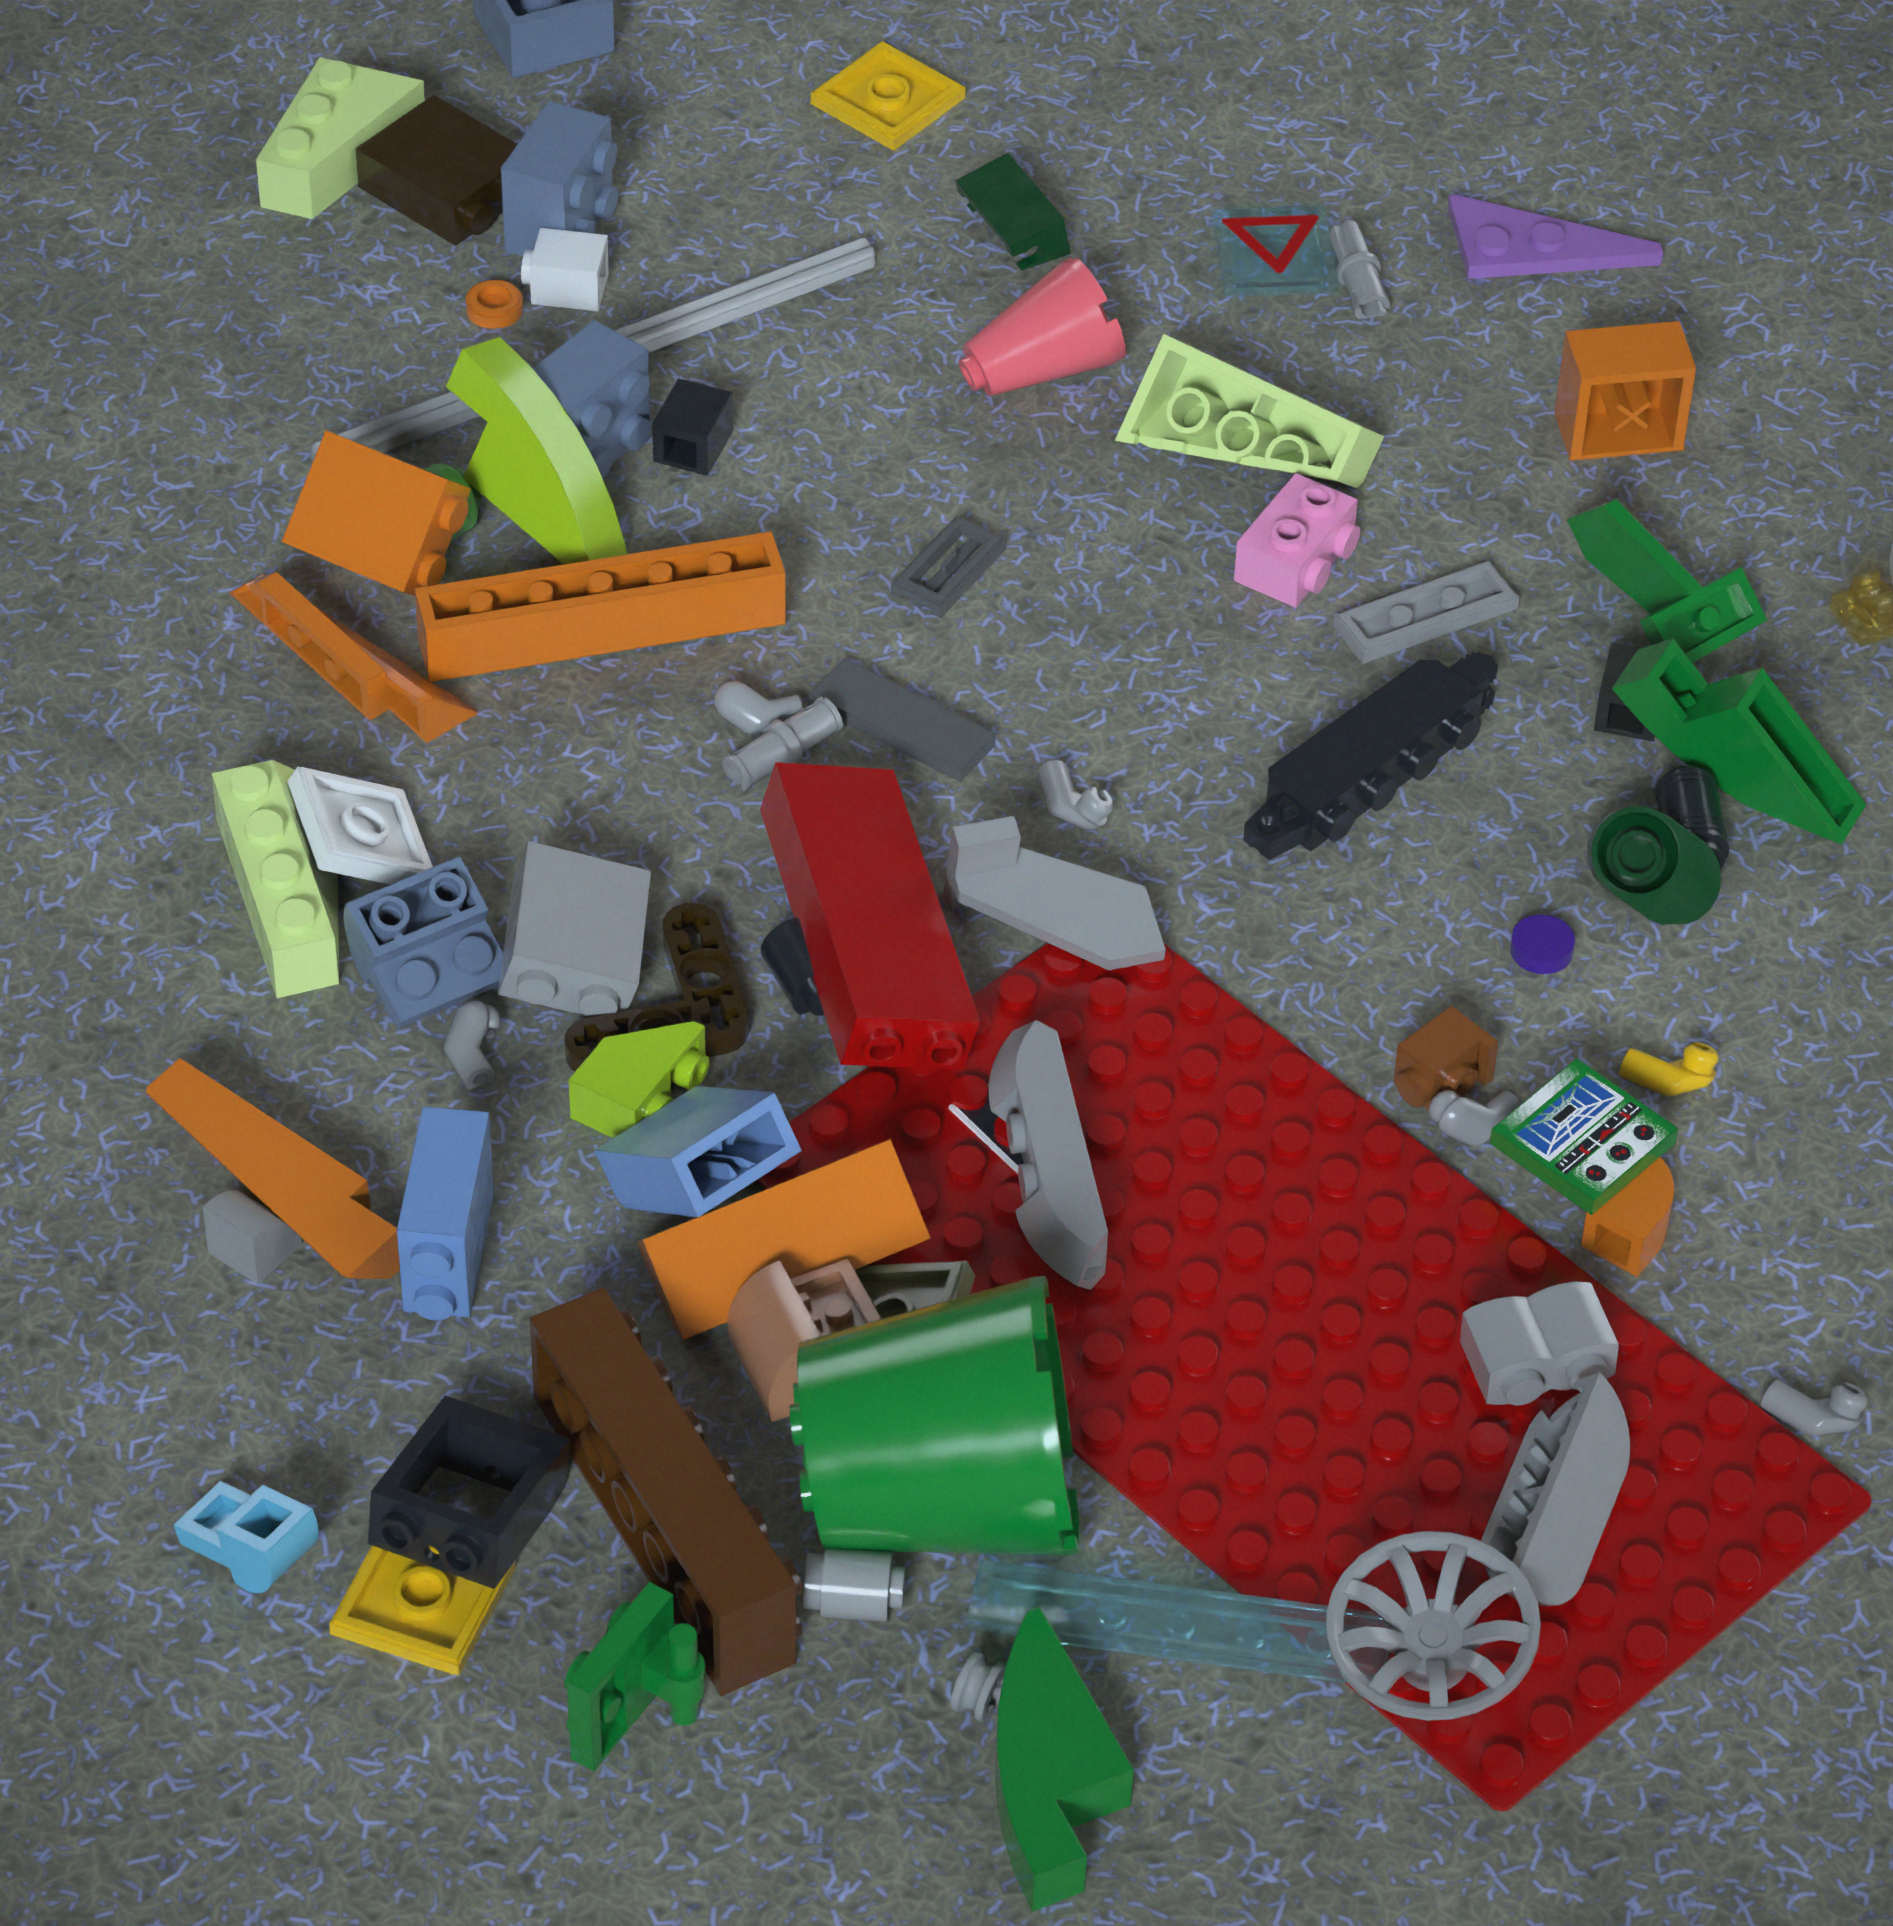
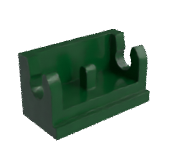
[955,153,1071,271]

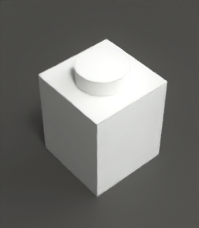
[521,228,609,311]

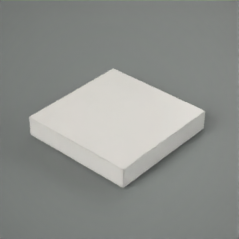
[287,766,433,885]

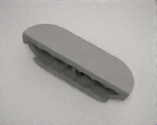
[1481,1372,1630,1606]

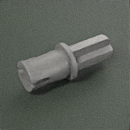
[1329,220,1390,319]

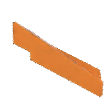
[230,572,479,743]
[146,1058,400,1279]

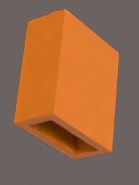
[282,430,471,596]

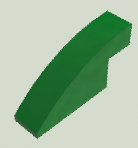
[1612,638,1867,845]
[995,1607,1134,1912]

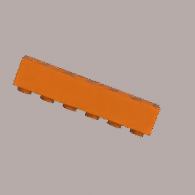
[414,531,786,682]

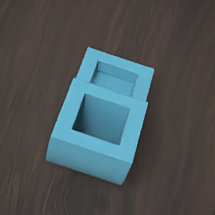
[173,1481,319,1593]

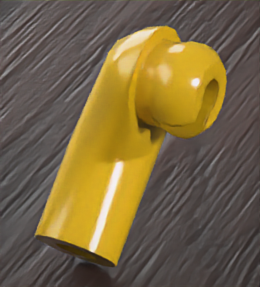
[1619,1042,1719,1096]

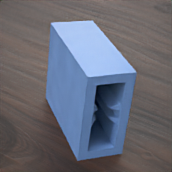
[594,1086,802,1217]
[397,1106,494,1320]

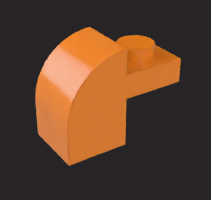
[1581,1157,1674,1277]

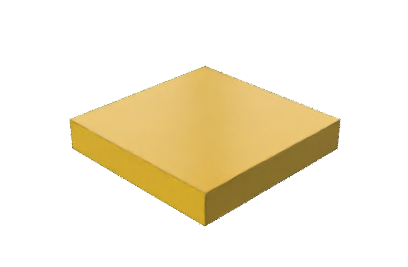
[811,41,966,151]
[329,1546,515,1676]

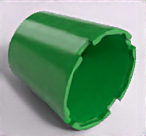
[789,1276,1081,1556]

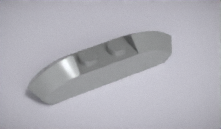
[989,1020,1108,1290]

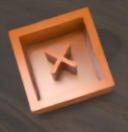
[1554,321,1696,461]

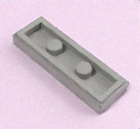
[1333,560,1519,664]

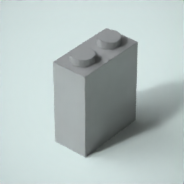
[498,841,651,1017]

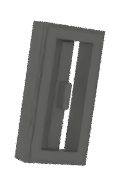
[891,516,1006,618]

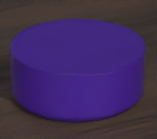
[1510,915,1575,974]

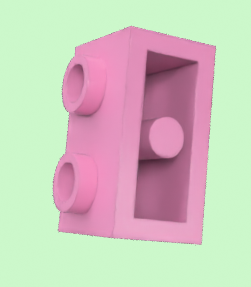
[1234,473,1360,608]

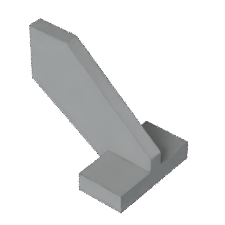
[943,816,1166,970]

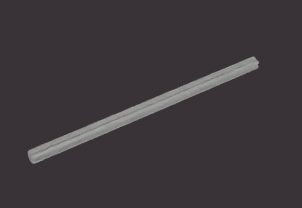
[310,238,876,463]

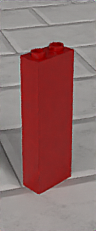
[760,762,980,1070]

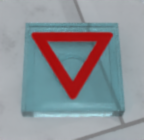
[1212,206,1338,297]

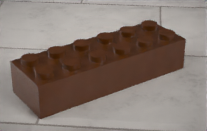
[529,1287,802,1696]

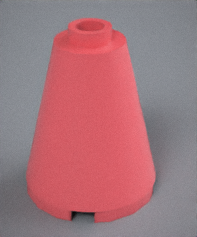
[959,258,1126,396]

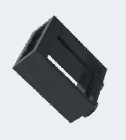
[368,1395,570,1589]

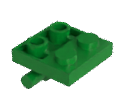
[564,1581,705,1772]

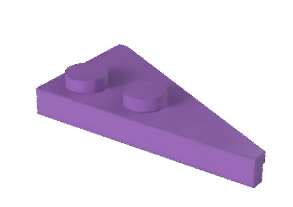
[1447,195,1663,279]

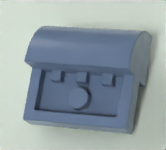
[343,856,503,1029]

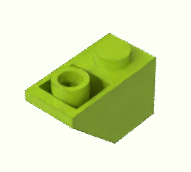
[568,1021,709,1138]

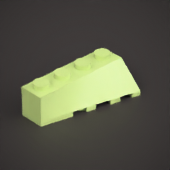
[1115,334,1384,488]
[212,760,339,998]

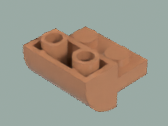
[727,1259,881,1422]

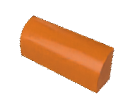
[636,1139,931,1340]

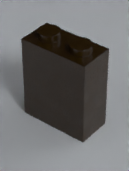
[356,95,517,246]

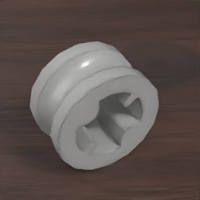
[950,1651,1006,1724]

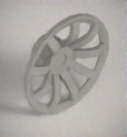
[1326,1531,1541,1721]

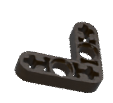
[565,903,749,1072]

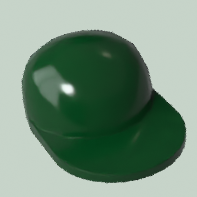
[1587,806,1722,925]

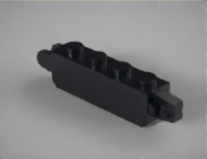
[1243,651,1498,860]

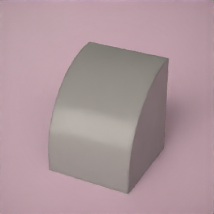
[202,1190,302,1285]

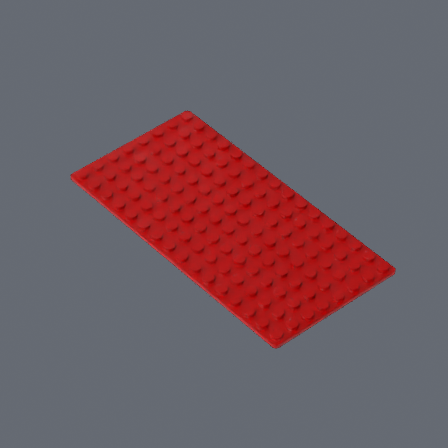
[754,943,1872,1811]

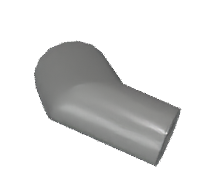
[714,681,803,734]
[1038,760,1113,830]
[443,1000,501,1090]
[1429,1090,1521,1145]
[1761,1379,1867,1436]

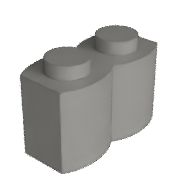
[1460,1282,1619,1406]

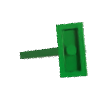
[1567,499,1768,663]

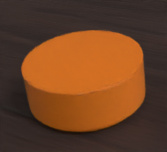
[465,280,523,329]

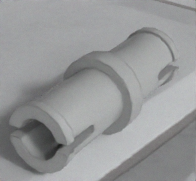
[722,696,843,791]

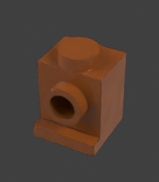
[1393,1005,1499,1110]

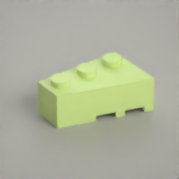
[256,57,425,219]

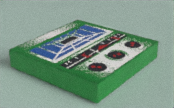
[1490,1058,1678,1215]

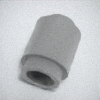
[803,1548,905,1622]

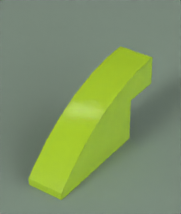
[446,337,627,564]

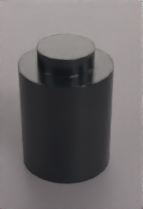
[761,918,825,1016]

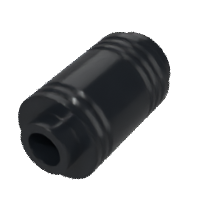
[1655,766,1729,869]

